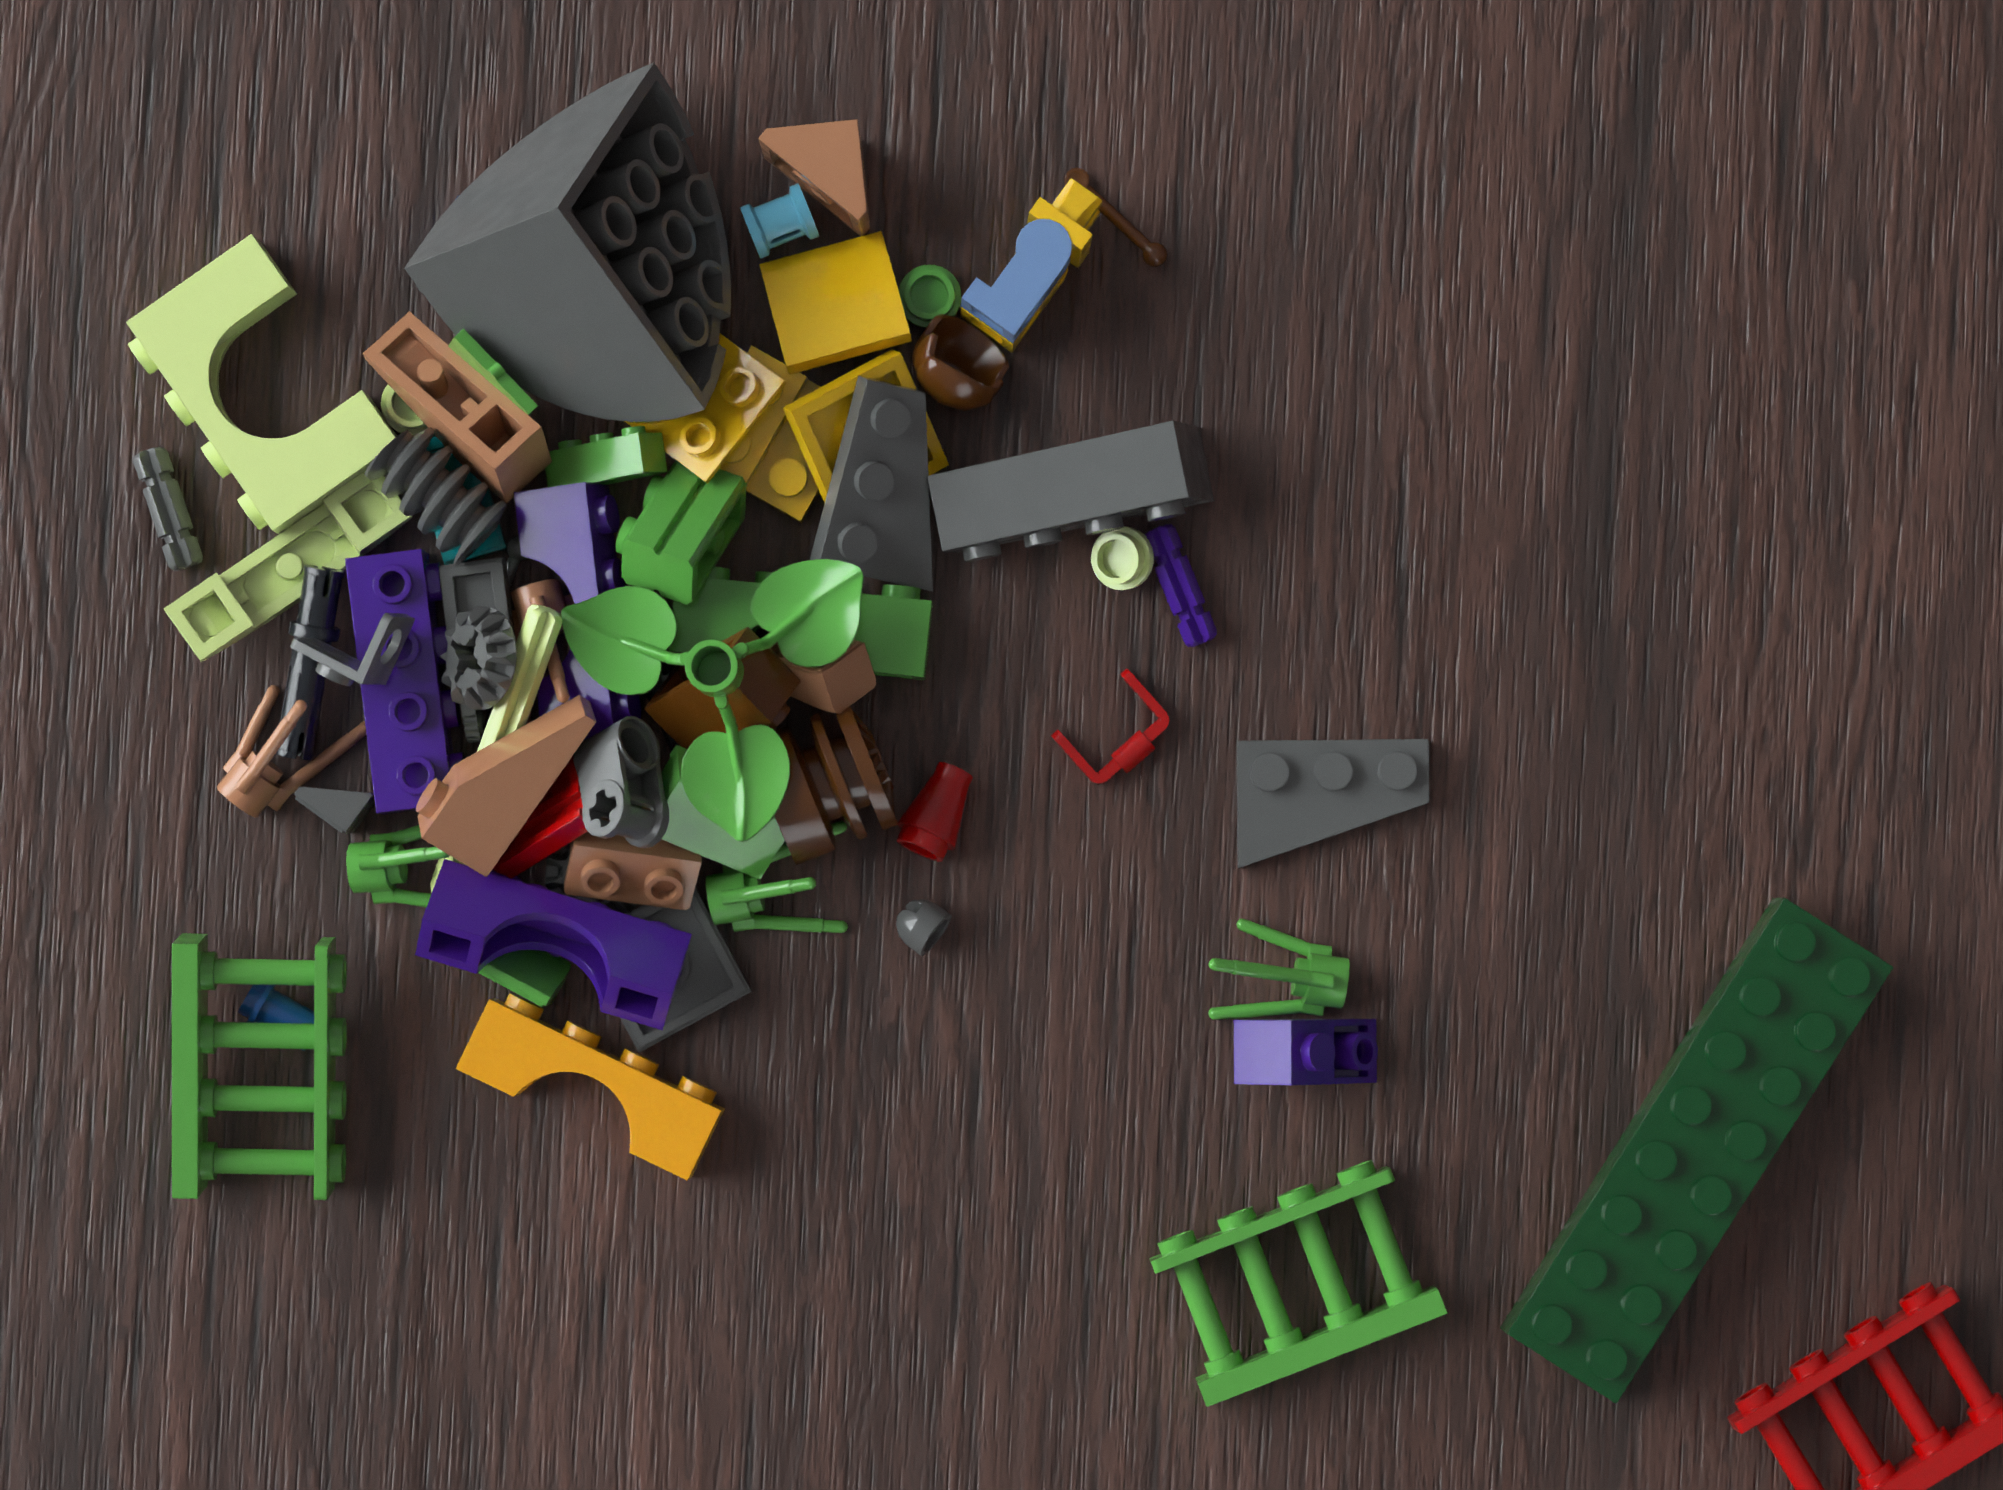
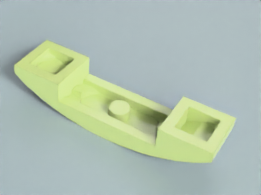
[163,470,412,662]

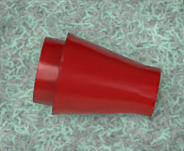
[896,762,973,862]

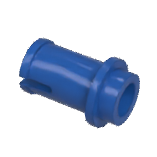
[238,985,314,1051]

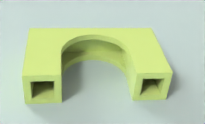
[126,234,397,534]

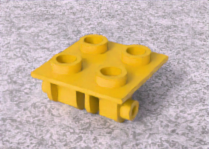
[624,334,787,484]

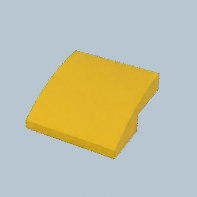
[759,231,912,375]

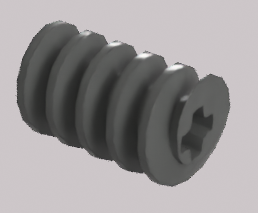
[364,427,507,566]

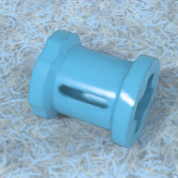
[740,183,819,259]

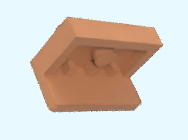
[564,807,702,910]

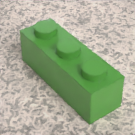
[545,426,667,487]

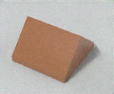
[758,119,870,236]

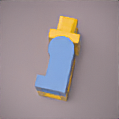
[961,178,1102,353]

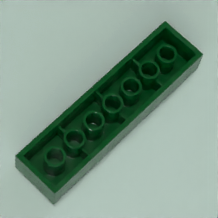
[1500,897,1893,1404]

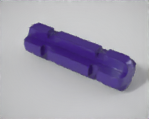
[1144,524,1217,647]

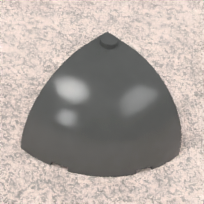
[404,62,731,422]

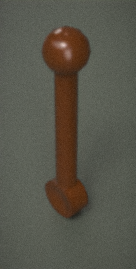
[1064,168,1168,267]

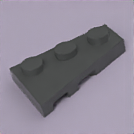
[810,376,933,592]
[1236,739,1429,869]

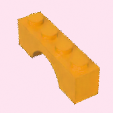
[456,993,725,1181]

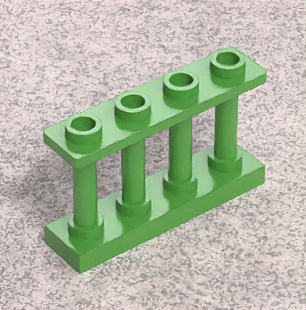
[172,933,347,1200]
[1149,1160,1448,1407]

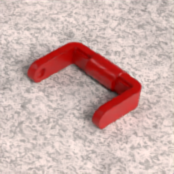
[1050,668,1169,785]

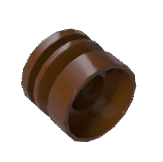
[775,706,898,865]

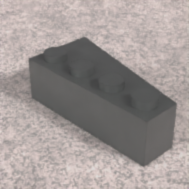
[927,421,1214,562]

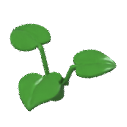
[561,559,864,842]

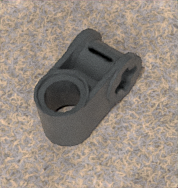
[573,716,669,849]

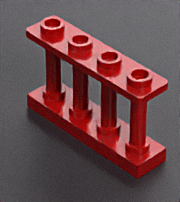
[1727,1282,2003,1490]

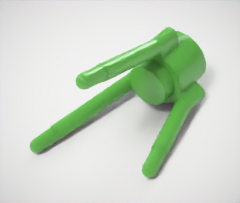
[706,820,848,933]
[346,825,450,907]
[1208,918,1350,1020]

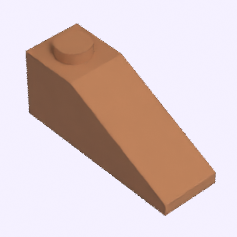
[363,311,552,504]
[416,695,596,877]

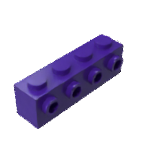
[345,549,465,815]

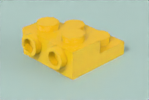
[720,345,820,523]

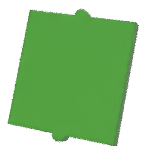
[448,328,538,416]

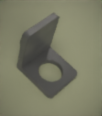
[290,613,415,686]

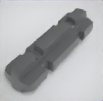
[133,447,203,571]

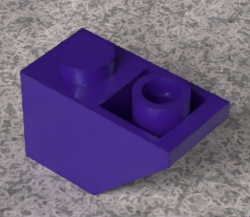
[1234,1019,1378,1086]

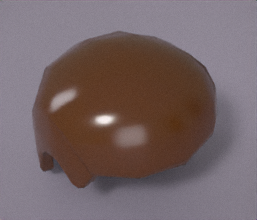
[912,314,1009,411]

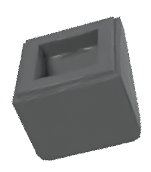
[294,787,375,834]

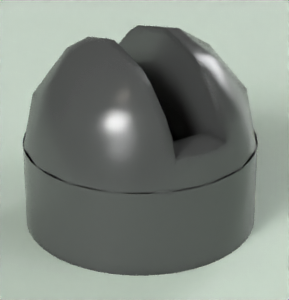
[896,899,952,956]

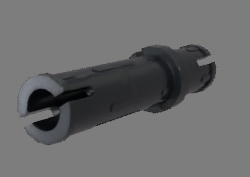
[276,564,345,760]

